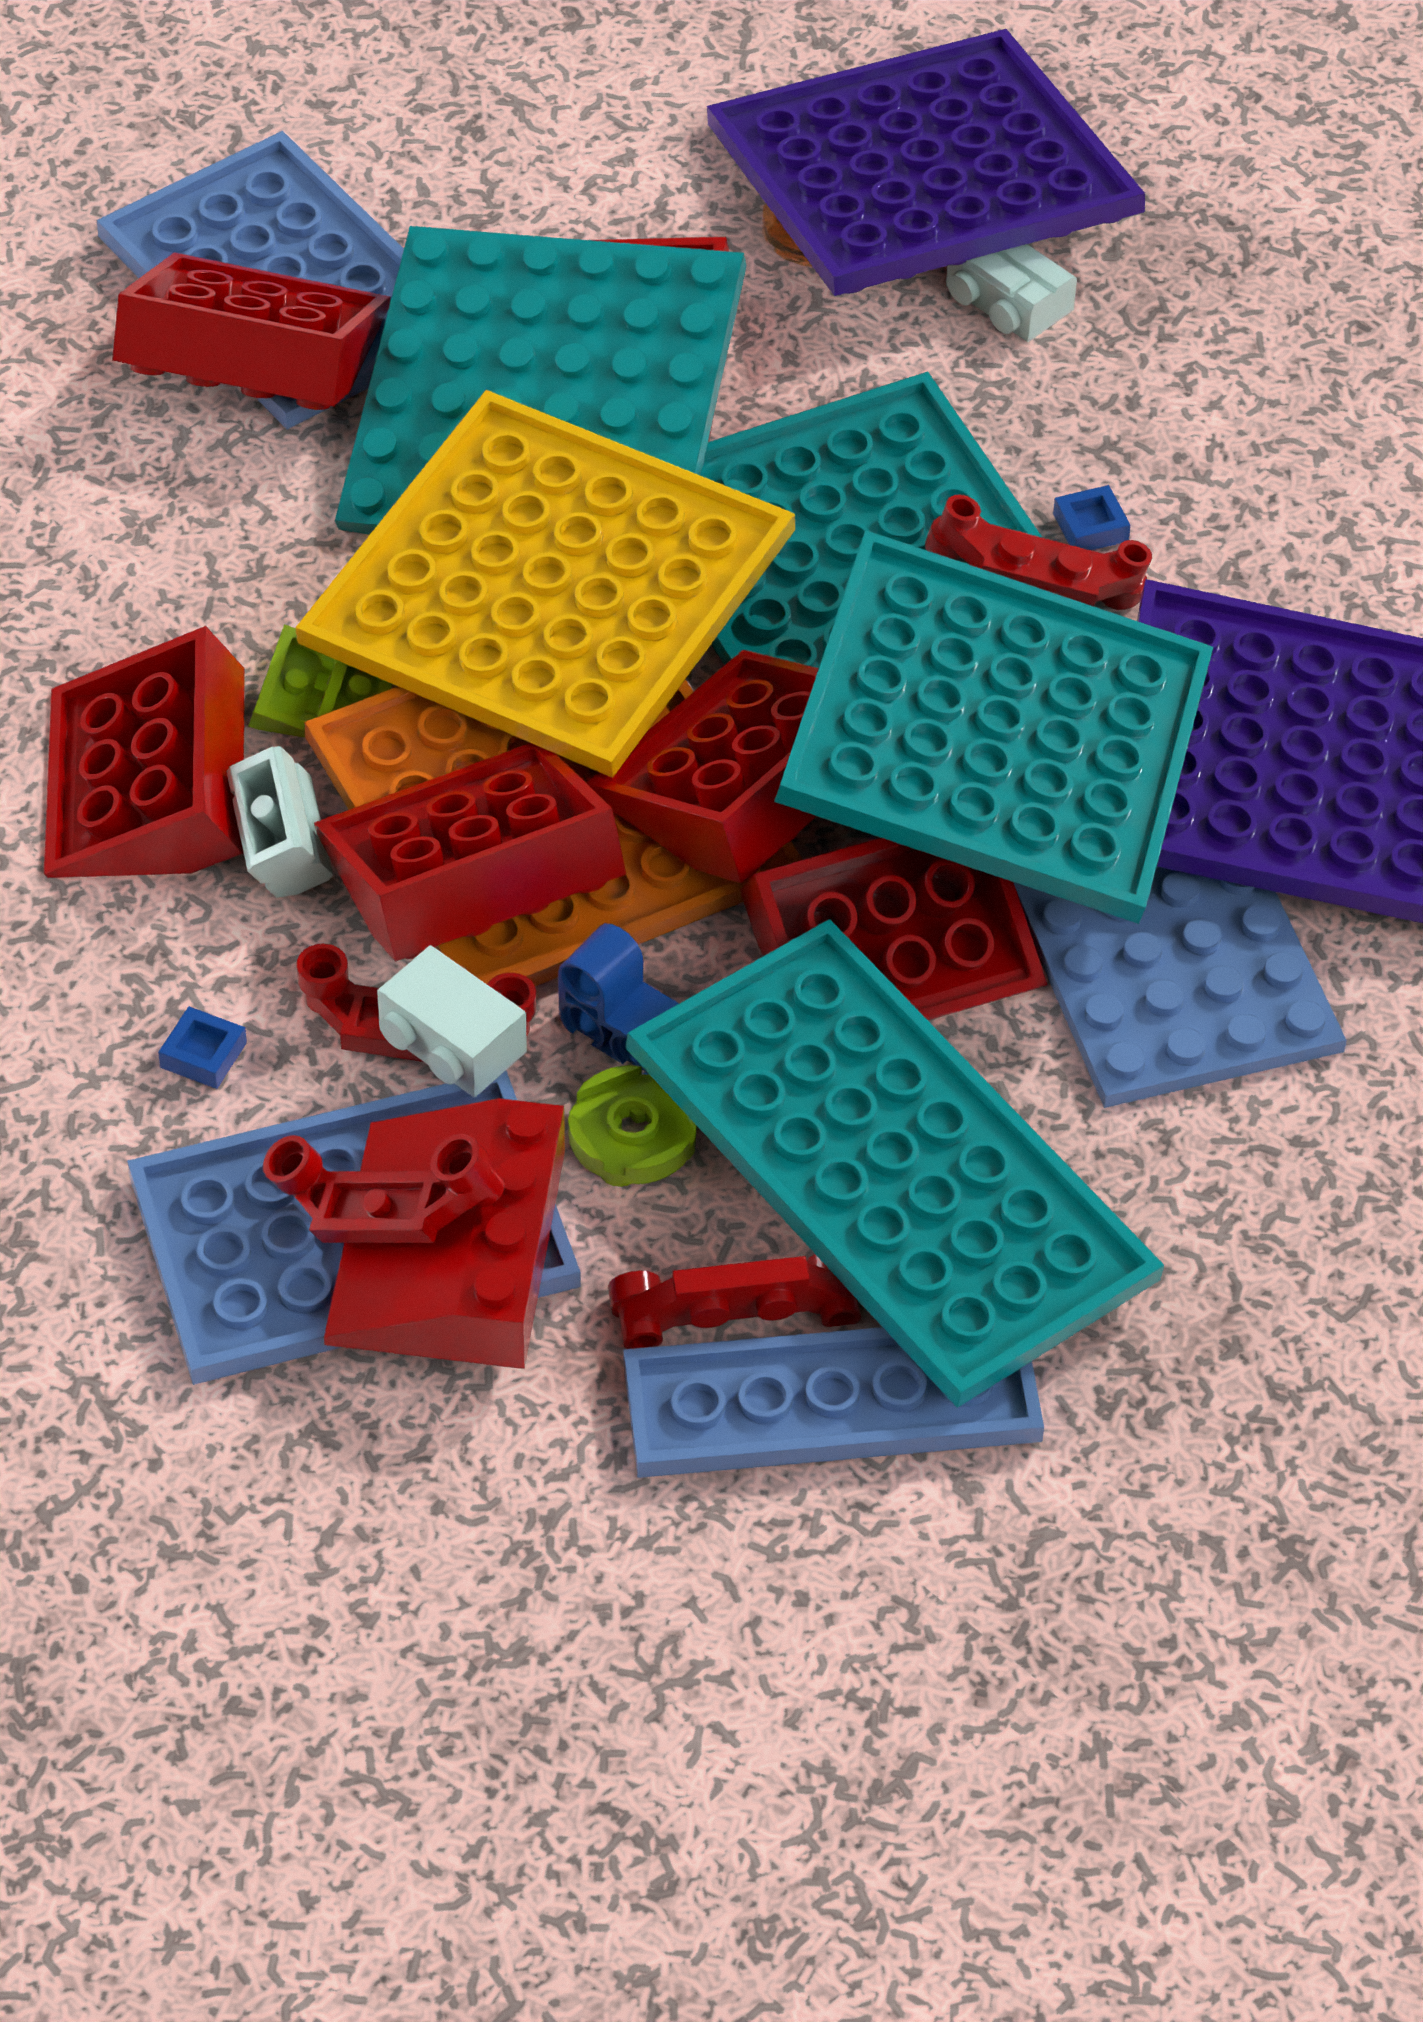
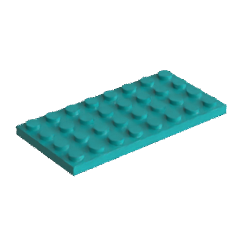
[626,919,1165,1408]

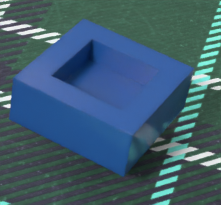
[1053,485,1131,550]
[158,1006,247,1089]

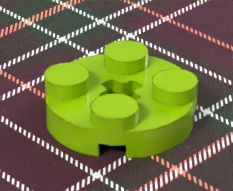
[568,1065,698,1187]

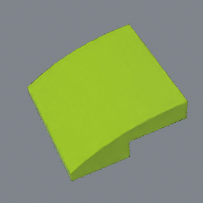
[248,624,392,738]

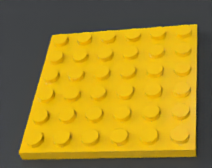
[295,390,796,778]

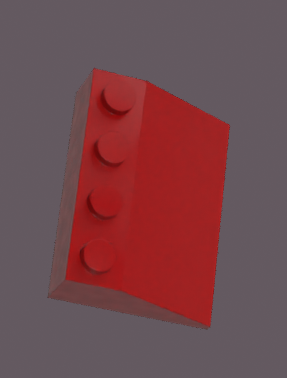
[112,252,390,410]
[44,626,245,878]
[587,649,819,883]
[314,743,627,962]
[740,838,1048,1021]
[324,1098,565,1369]

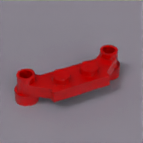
[925,495,1152,610]
[296,943,536,1062]
[263,1133,505,1243]
[608,1254,861,1349]

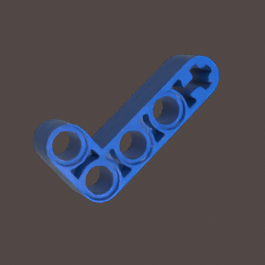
[558,923,679,1075]

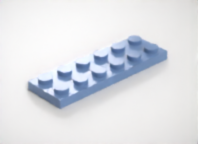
[623,1327,1044,1478]

